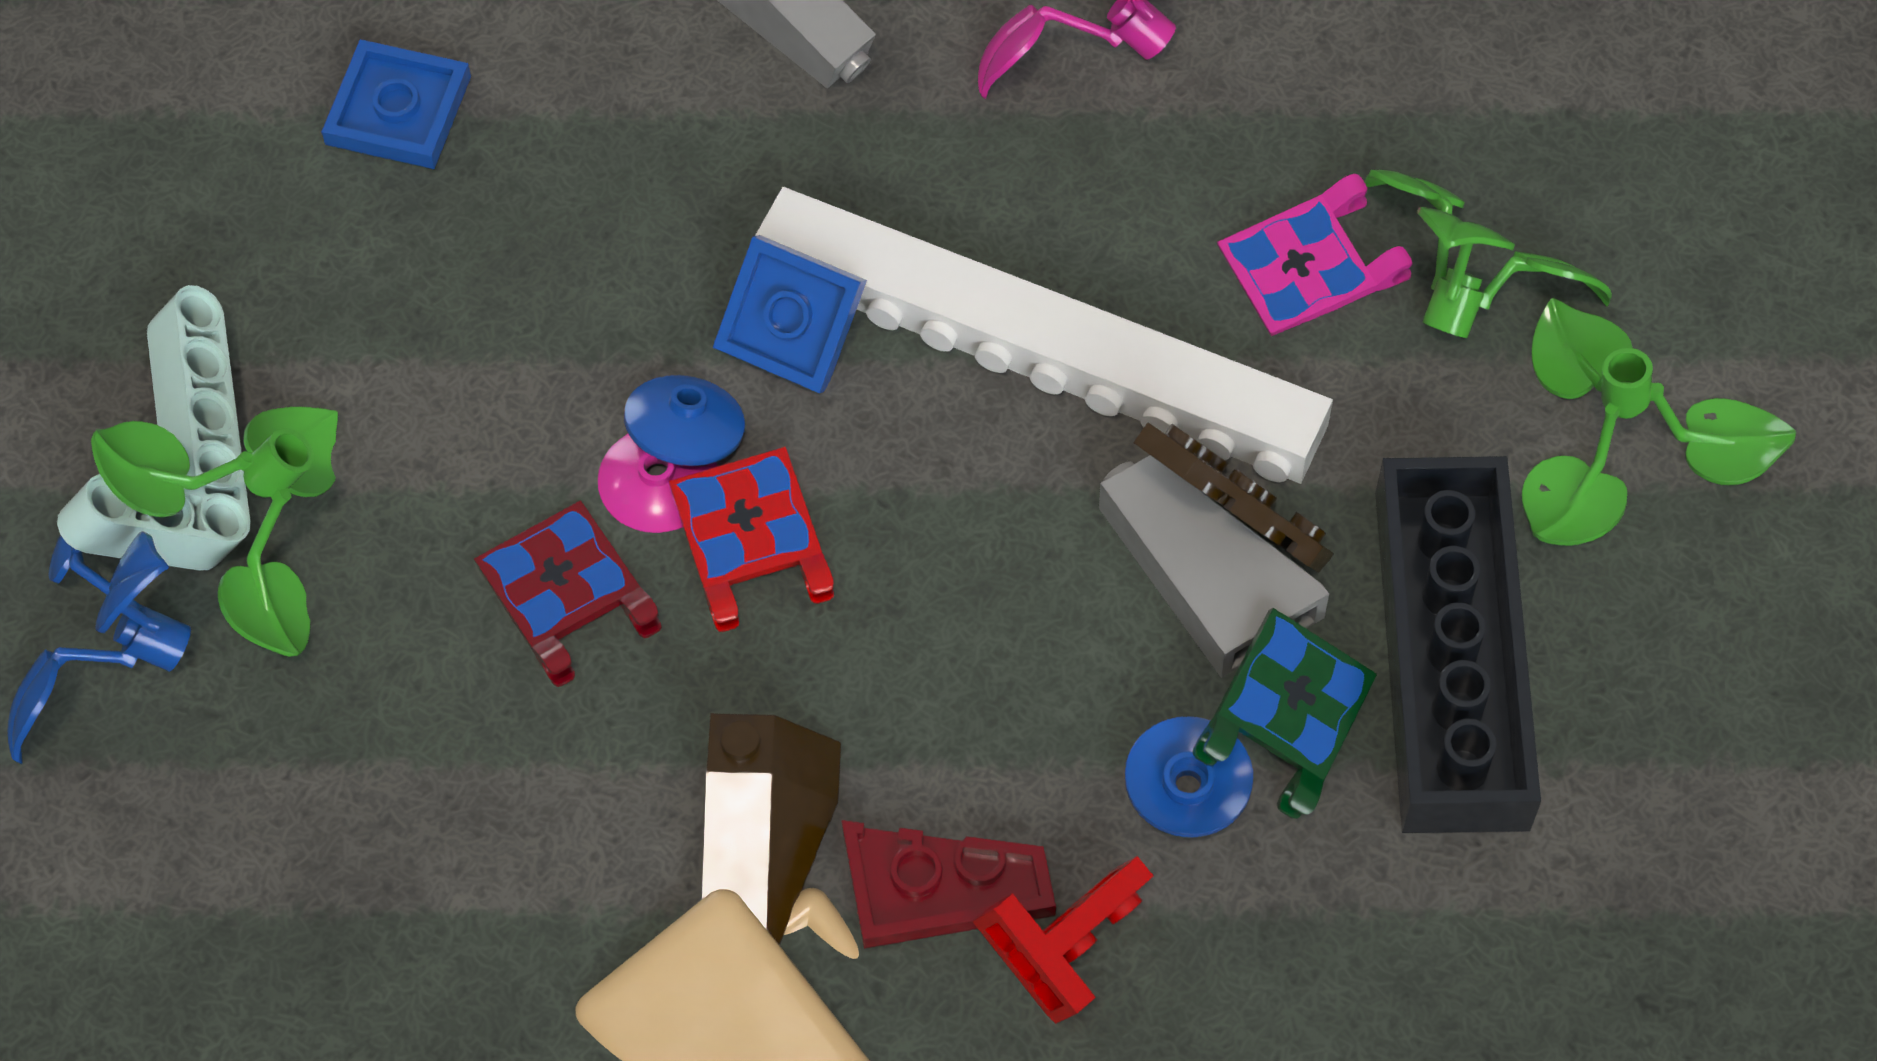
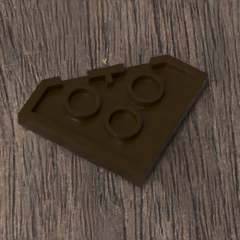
[1133,422,1334,573]

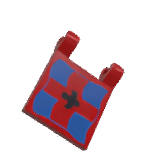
[669,447,834,632]

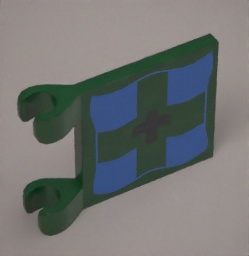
[1192,608,1377,819]

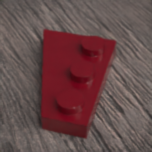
[842,820,1056,949]

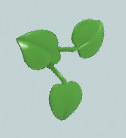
[1364,170,1612,338]
[1522,298,1796,545]
[91,407,338,657]

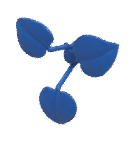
[8,531,191,764]

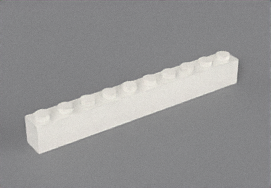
[755,187,1333,484]

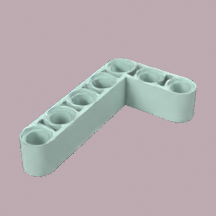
[57,285,250,570]

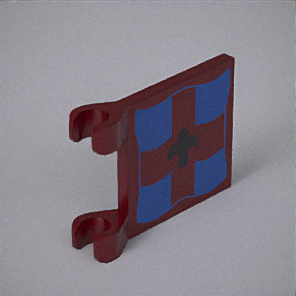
[474,500,662,687]

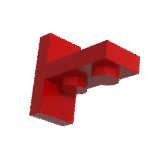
[972,856,1154,1024]

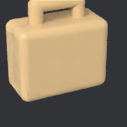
[576,888,870,1061]

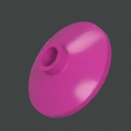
[598,434,718,533]

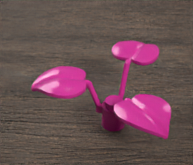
[978,0,1176,99]

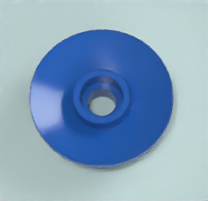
[624,375,745,466]
[1125,717,1253,837]

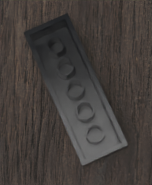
[1375,456,1541,833]

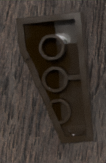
[702,713,841,945]

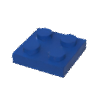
[321,39,471,169]
[713,235,867,393]

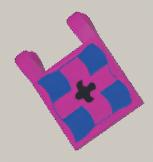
[1217,174,1412,336]

